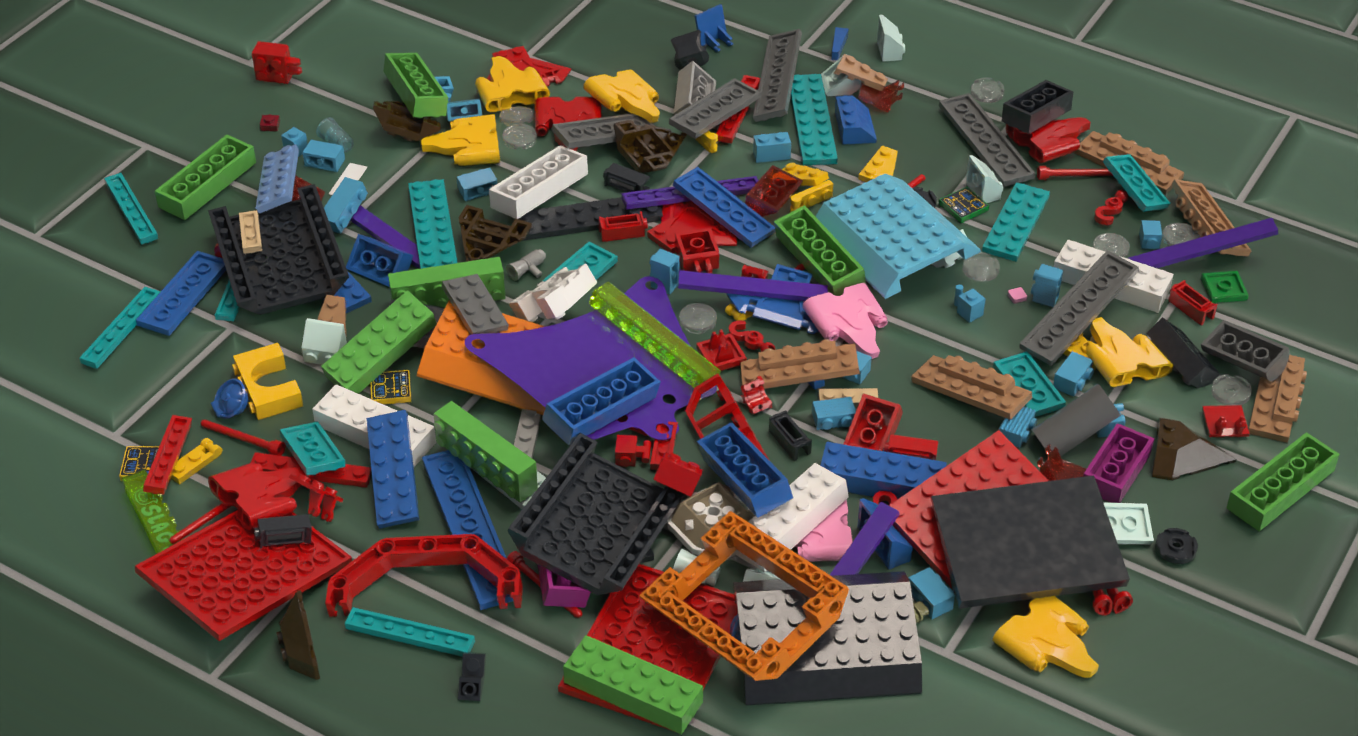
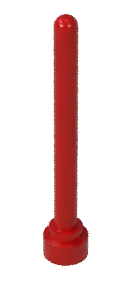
[1037,166,1114,180]
[200,419,286,456]
[169,503,231,545]
[507,551,583,618]

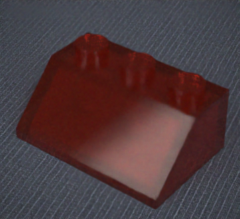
[745,165,803,217]

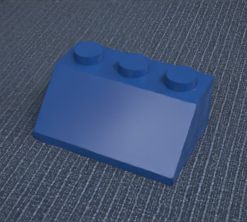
[835,95,877,145]
[346,234,414,286]
[857,498,913,570]

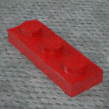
[650,421,678,470]

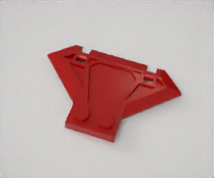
[477,46,571,93]
[647,201,737,253]

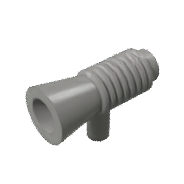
[506,249,546,281]

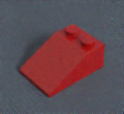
[843,393,903,451]
[653,453,703,497]

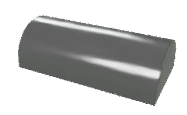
[1201,320,1289,381]
[1032,384,1121,461]

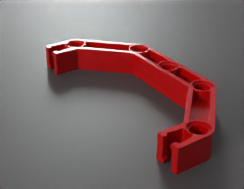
[325,534,523,617]

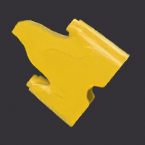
[475,56,550,112]
[583,70,660,123]
[421,114,500,166]
[1086,317,1173,387]
[992,596,1099,678]

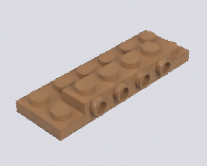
[1074,131,1184,195]
[1171,179,1251,257]
[741,339,860,389]
[911,355,1032,420]
[1249,355,1307,443]

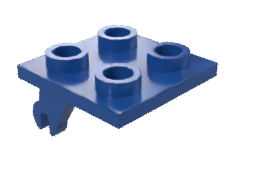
[694,4,733,52]

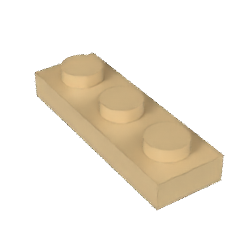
[239,210,262,254]
[818,388,878,408]

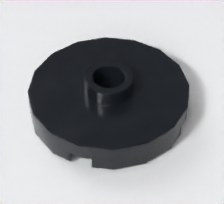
[1155,528,1198,564]

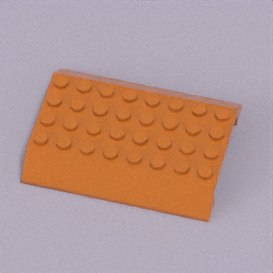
[417,300,546,415]

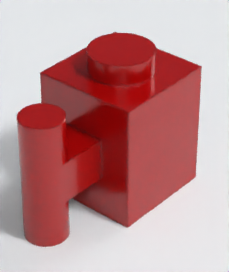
[615,435,651,467]

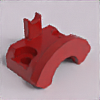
[741,265,769,279]
[740,376,772,414]

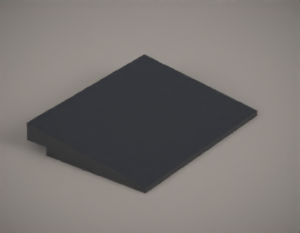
[931,475,1130,609]

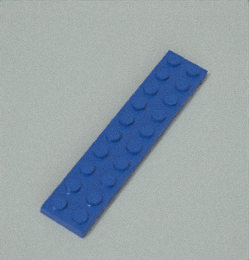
[422,450,513,610]

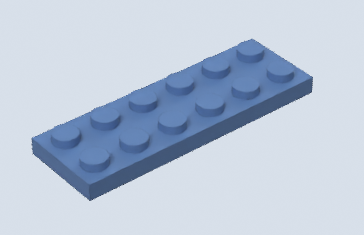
[256,144,299,213]

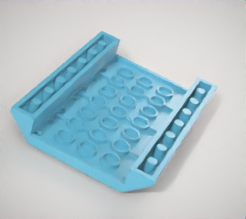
[815,173,981,299]

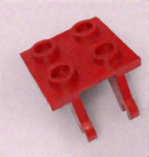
[1202,405,1250,437]
[289,474,343,522]

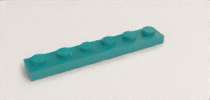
[104,173,158,245]
[79,287,161,369]
[345,607,475,657]

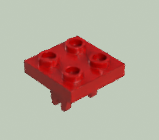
[696,330,747,373]

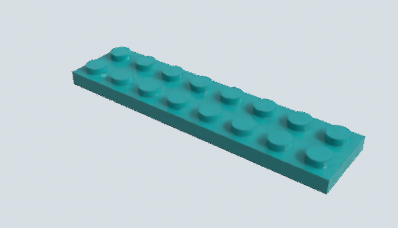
[791,74,838,165]
[408,179,457,269]

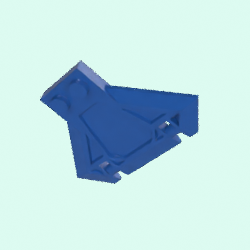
[726,264,819,334]

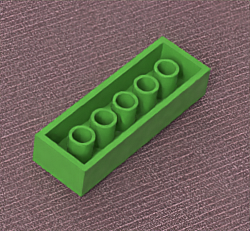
[383,53,448,118]
[155,135,256,220]
[774,205,866,296]
[388,257,506,307]
[321,290,437,394]
[434,401,538,503]
[1226,432,1340,531]
[563,635,703,735]

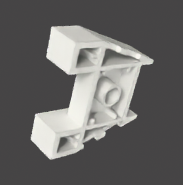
[509,263,597,322]

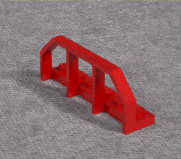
[685,374,770,461]

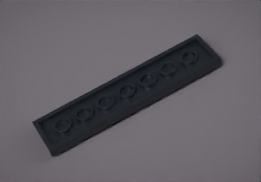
[518,197,663,241]

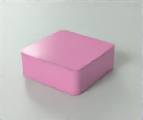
[1008,287,1027,304]

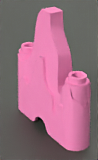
[802,283,888,359]
[795,500,852,562]

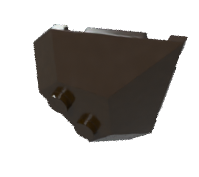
[373,101,441,142]
[613,120,687,173]
[459,205,532,262]
[1152,418,1237,480]
[276,590,320,680]

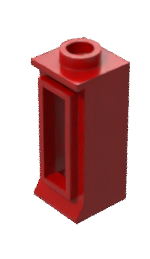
[599,211,648,242]
[1169,280,1218,326]
[884,434,938,460]

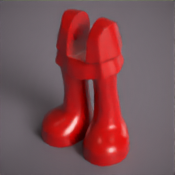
[1093,588,1133,615]

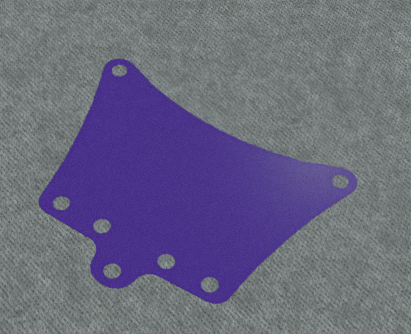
[465,276,717,440]

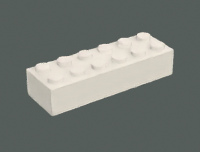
[489,145,588,219]
[1054,240,1174,313]
[313,385,436,467]
[734,463,849,572]

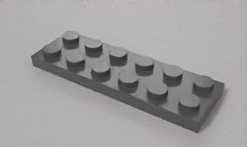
[669,78,761,139]
[552,114,655,149]

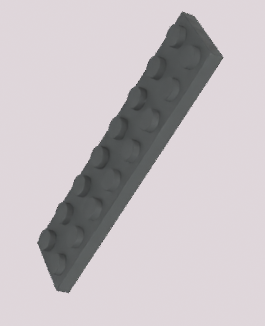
[753,29,802,122]
[939,93,1035,187]
[1019,250,1139,366]

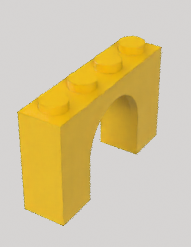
[232,343,303,420]

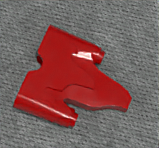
[534,97,602,151]
[1006,117,1091,163]
[208,463,310,530]

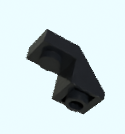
[458,652,486,701]

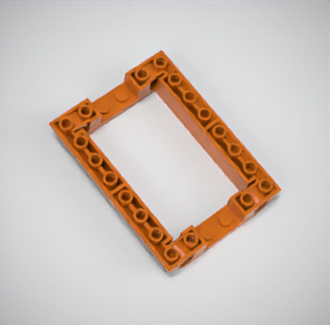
[639,511,849,681]

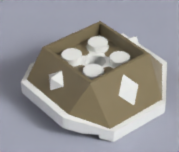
[668,482,755,561]

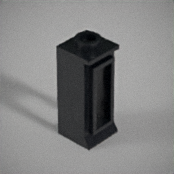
[603,163,650,193]
[769,410,812,461]
[254,514,312,549]

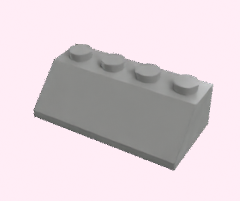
[674,61,716,115]

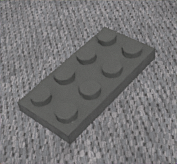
[441,274,509,335]

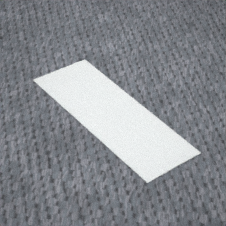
[329,163,367,195]

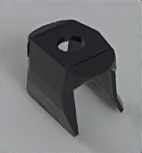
[671,30,709,70]

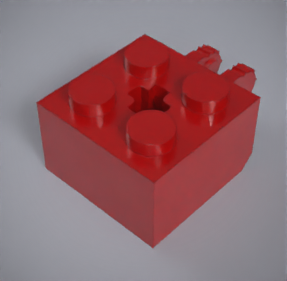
[252,41,302,84]
[675,228,719,274]

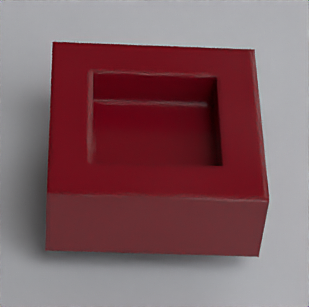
[260,114,280,131]

